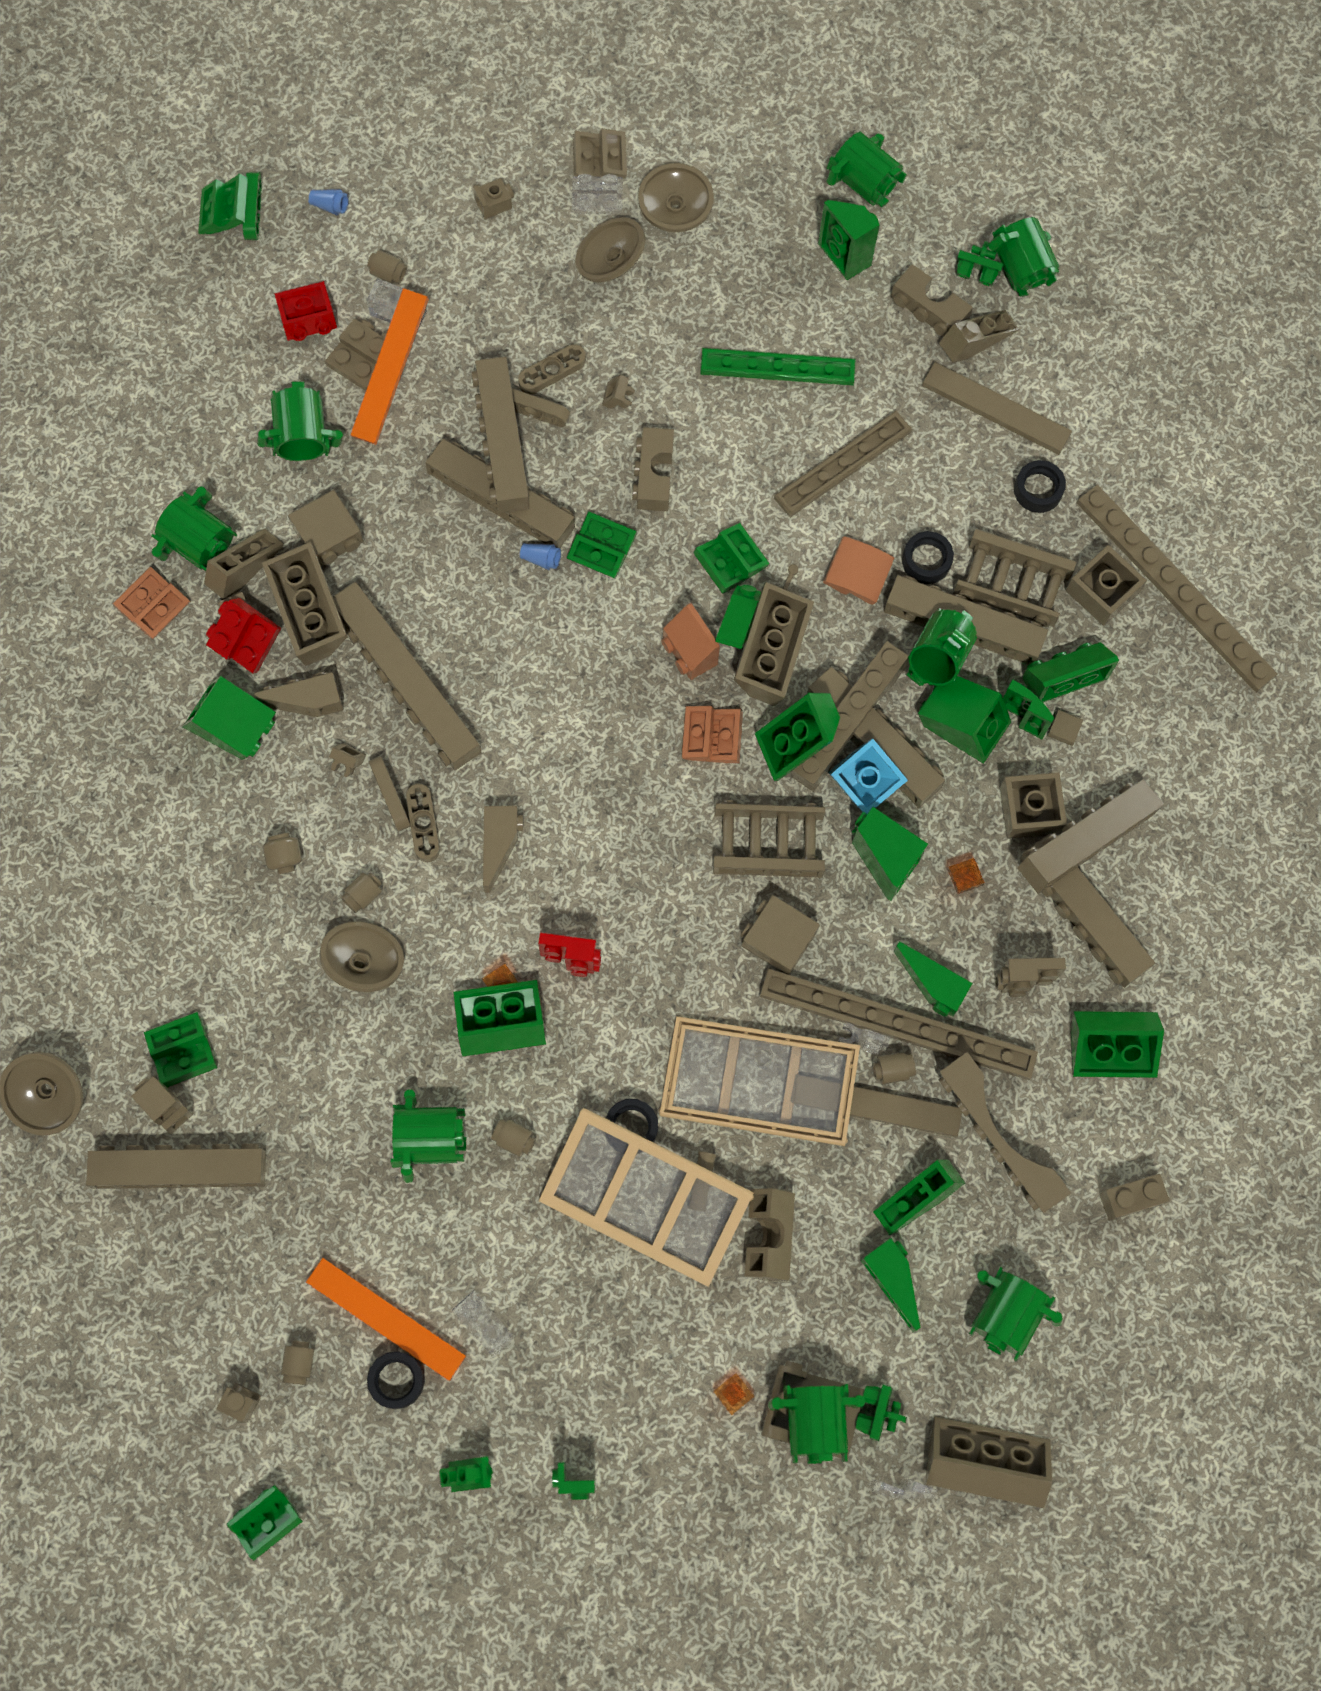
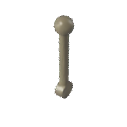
[782,564,799,590]

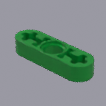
[243,172,262,240]

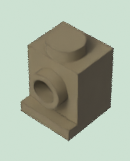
[473,178,514,219]
[216,1382,262,1423]

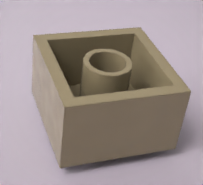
[1066,545,1147,626]
[1000,772,1067,839]

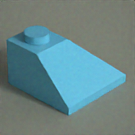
[828,738,908,814]

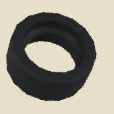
[1014,460,1066,513]
[902,531,954,584]
[605,1099,658,1154]
[367,1351,425,1409]

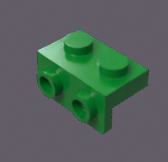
[552,1462,596,1500]
[226,1485,303,1561]

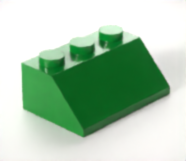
[818,200,880,281]
[1022,642,1119,703]
[754,693,840,781]
[453,980,546,1057]
[1071,1011,1164,1078]

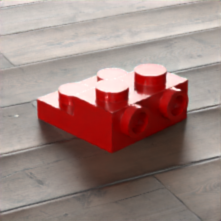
[275,281,337,341]
[206,598,282,674]
[538,933,601,977]

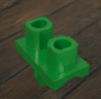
[957,241,1003,287]
[855,1384,907,1441]
[439,1456,493,1493]

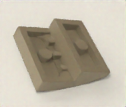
[573,128,627,180]

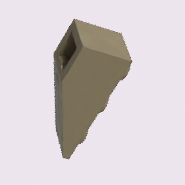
[939,310,1020,363]
[253,672,344,717]

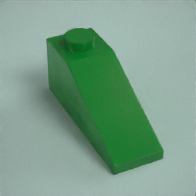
[715,585,761,649]
[894,941,973,1017]
[874,1160,965,1235]
[861,1238,921,1333]

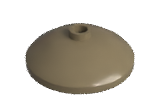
[638,163,714,232]
[575,217,645,282]
[319,922,404,992]
[0,1052,83,1135]

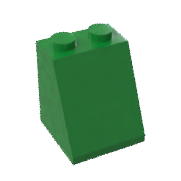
[182,676,276,760]
[918,676,1012,764]
[852,807,928,901]

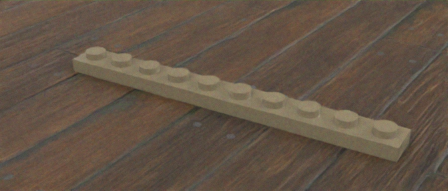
[1077,484,1278,693]
[760,969,1038,1080]

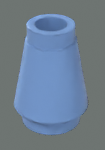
[309,189,348,215]
[520,543,561,570]

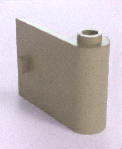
[761,1361,865,1459]

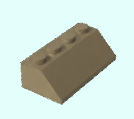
[262,542,348,666]
[734,582,814,706]
[926,1416,1052,1508]

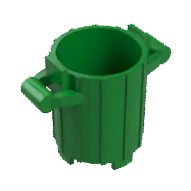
[826,131,907,208]
[988,217,1060,297]
[257,382,343,461]
[151,487,237,572]
[905,608,977,686]
[390,1089,467,1183]
[969,1267,1063,1362]
[768,1384,865,1464]

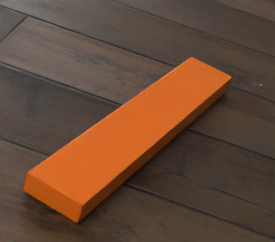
[350,288,429,445]
[306,1258,466,1381]

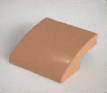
[823,536,894,605]
[113,566,190,639]
[682,706,743,763]

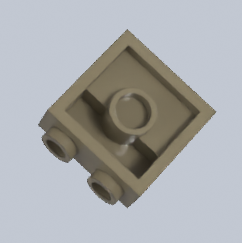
[325,318,387,391]
[995,958,1066,997]

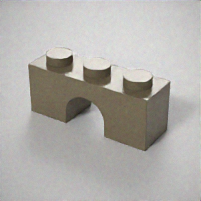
[891,264,973,337]
[632,427,674,511]
[131,1076,193,1134]
[744,1188,795,1281]

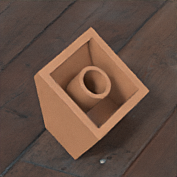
[661,603,720,680]

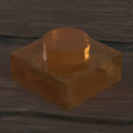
[947,858,985,894]
[482,963,518,987]
[713,1373,755,1415]

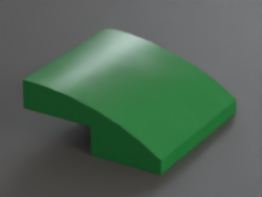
[198,173,248,234]
[567,511,637,579]
[693,523,769,594]
[1003,680,1054,740]
[144,1012,218,1088]

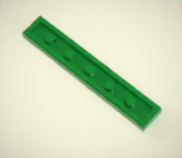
[700,348,856,386]

